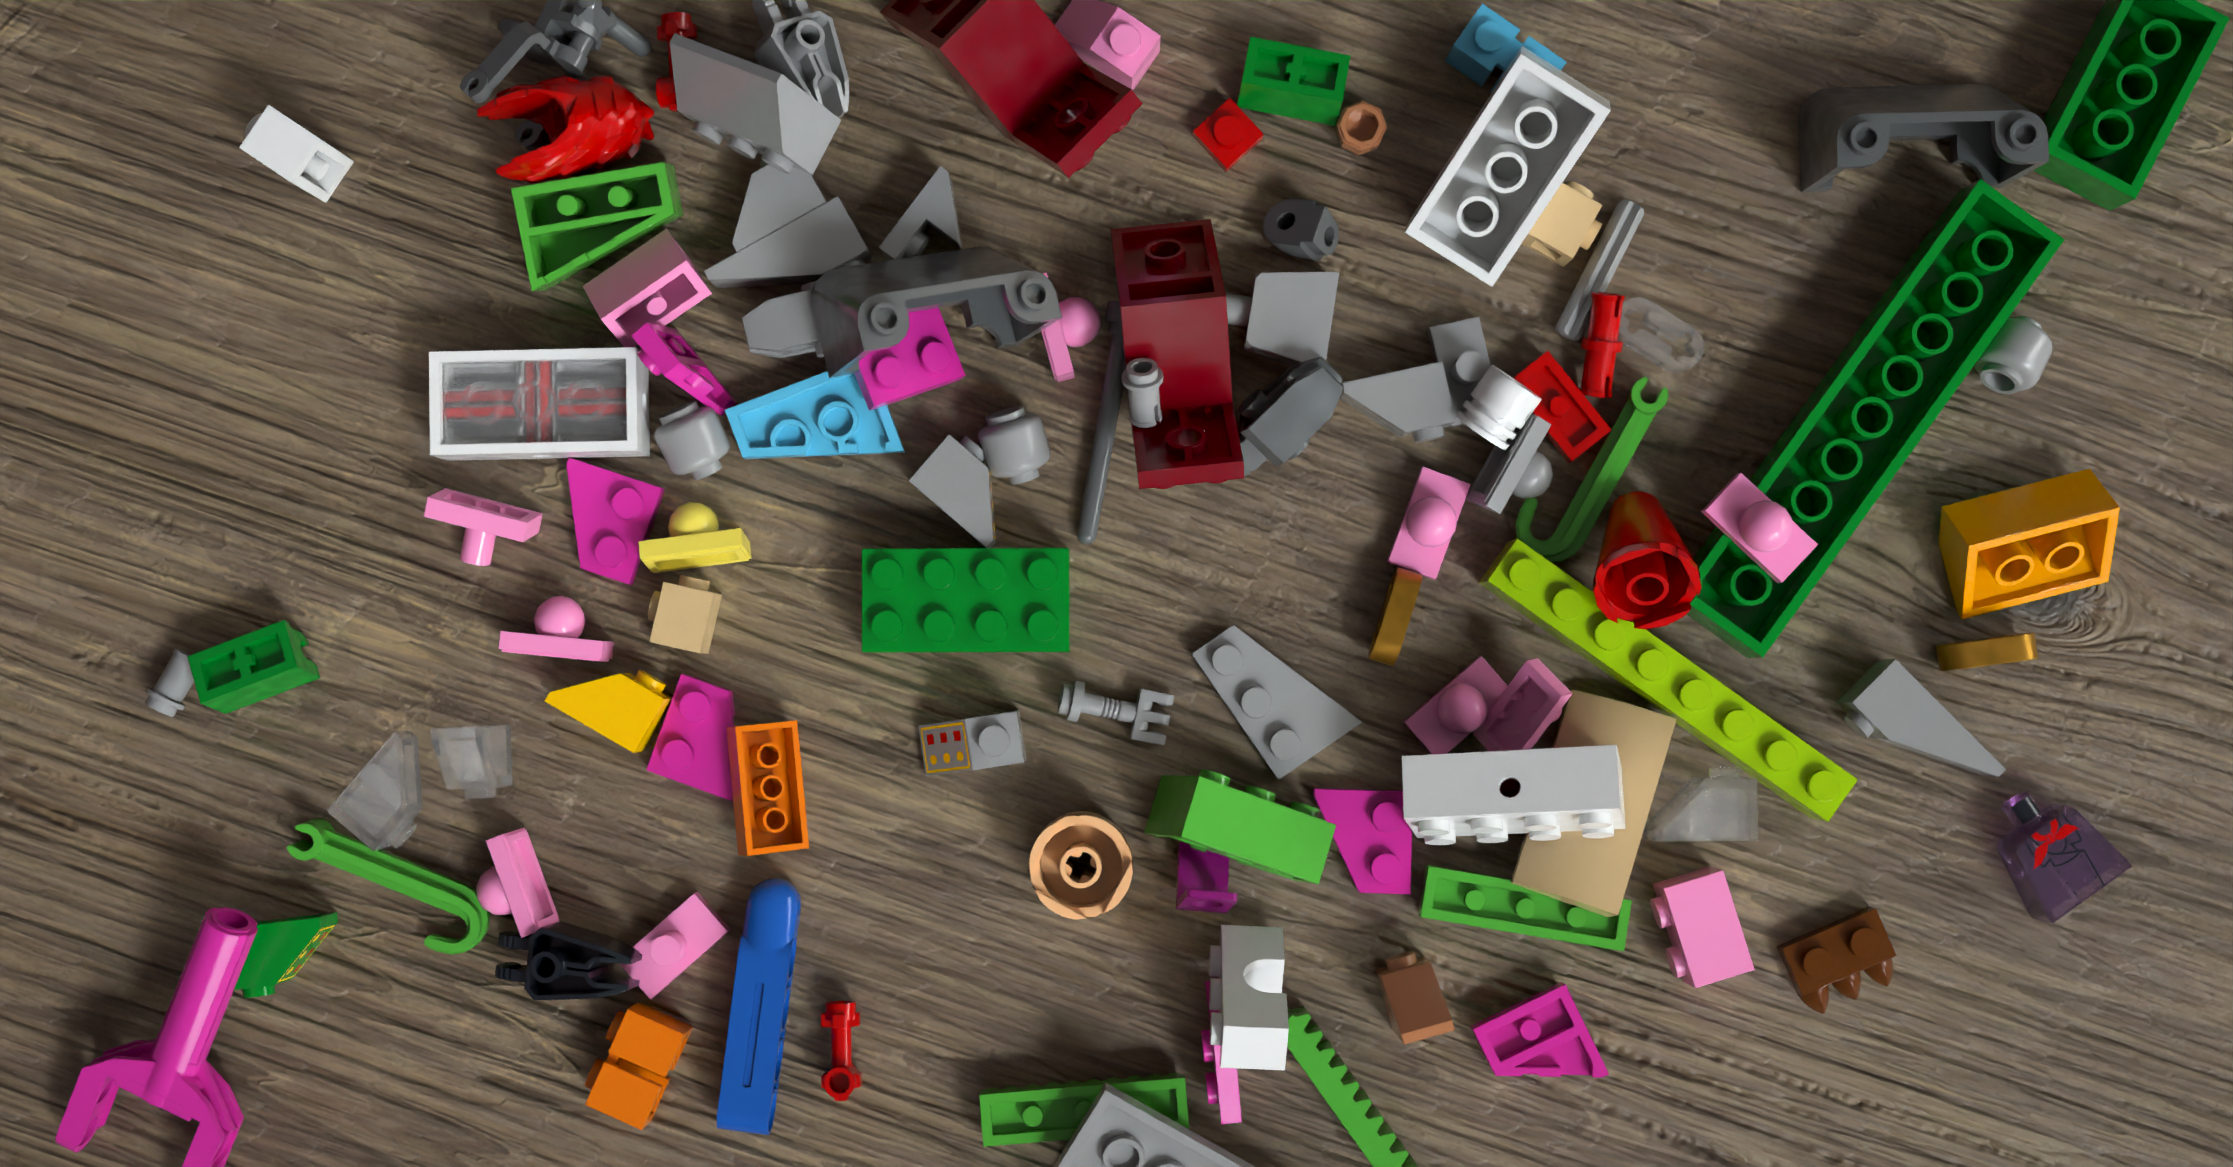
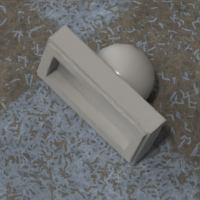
[1466,414,1553,514]

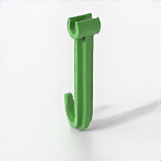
[1515,377,1668,563]
[287,818,491,955]

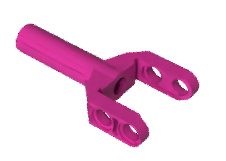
[55,907,258,1167]

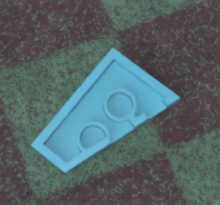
[725,371,905,459]

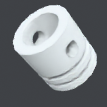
[1456,365,1542,450]

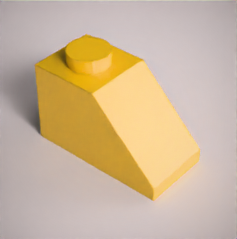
[545,670,672,753]

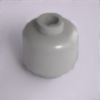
[1974,316,2053,394]
[654,401,731,480]
[978,406,1051,485]

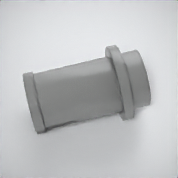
[1121,358,1164,428]
[145,648,194,717]

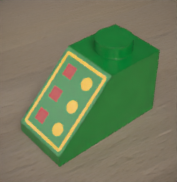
[234,912,338,998]

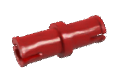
[1579,292,1625,398]

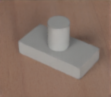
[1427,317,1490,428]

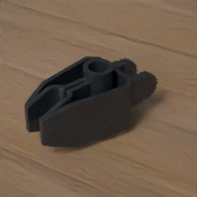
[495,921,642,1000]

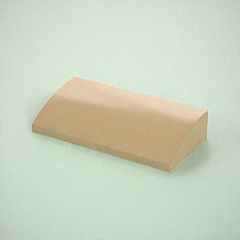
[1511,690,1677,917]

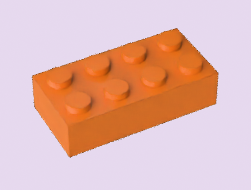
[726,720,809,856]

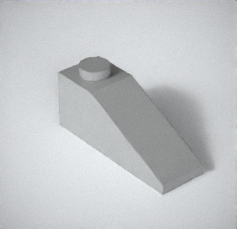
[704,196,873,288]
[1837,659,2006,777]

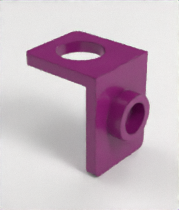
[1176,841,1237,913]

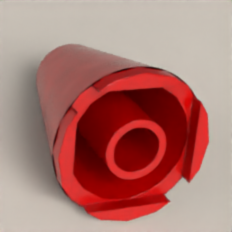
[1593,491,1702,629]

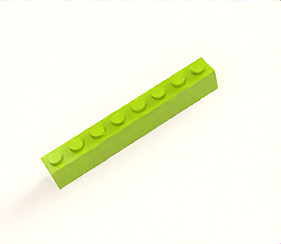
[1479,539,1858,822]

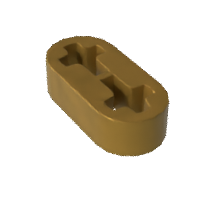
[1368,567,1422,667]
[1936,633,2038,671]

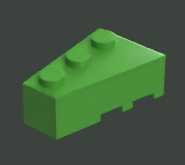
[511,162,684,291]
[1144,769,1336,884]

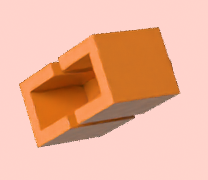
[585,1002,693,1130]

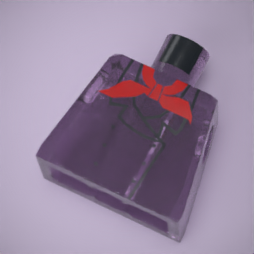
[1997,791,2132,924]

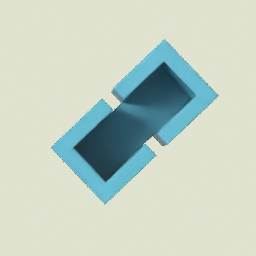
[1445,3,1567,93]

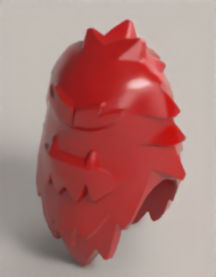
[476,75,654,184]

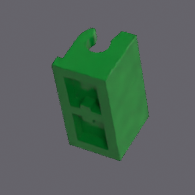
[1237,37,1351,126]
[187,620,320,714]

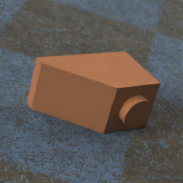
[1375,951,1455,1044]

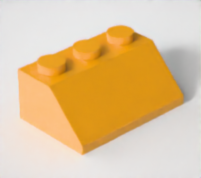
[1939,469,2120,619]

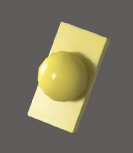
[639,502,752,573]

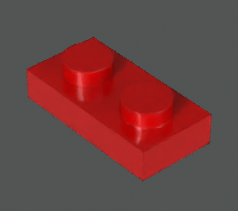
[1514,351,1612,463]

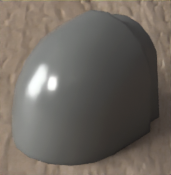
[1263,199,1339,261]

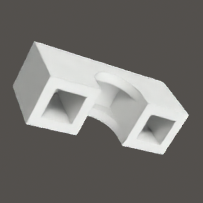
[1209,925,1289,1070]

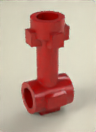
[656,12,697,112]
[821,1000,862,1101]

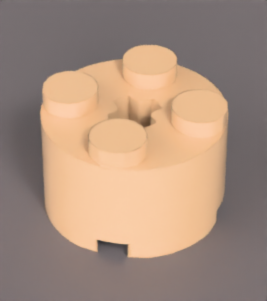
[1029,811,1133,920]

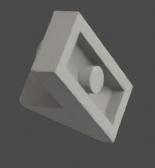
[879,166,962,260]

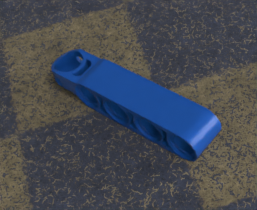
[717,878,801,1135]

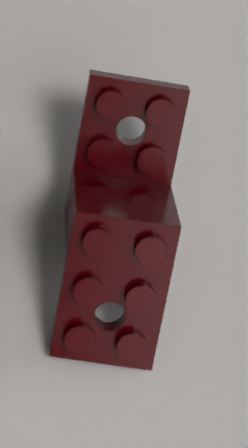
[880,0,1143,178]
[1111,219,1245,489]

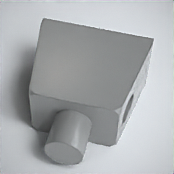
[1226,272,1339,366]

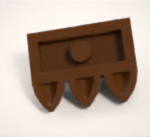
[1777,906,1897,1014]

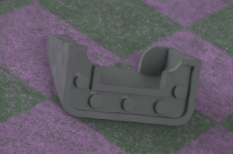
[1798,84,2049,193]
[811,246,1062,378]

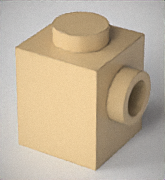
[1521,181,1602,267]
[648,575,722,654]

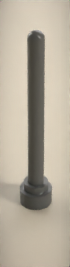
[1077,301,1125,545]

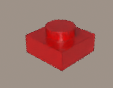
[1192,98,1264,172]

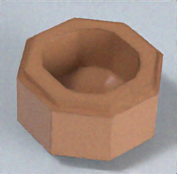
[1335,101,1387,155]

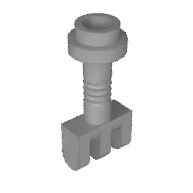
[1057,680,1175,745]

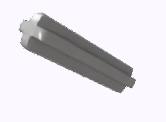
[1555,199,1644,341]

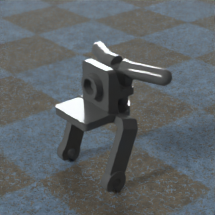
[460,0,652,152]

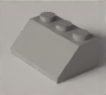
[670,33,841,175]

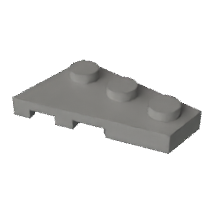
[1191,625,1362,780]

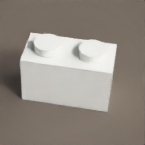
[239,105,354,203]

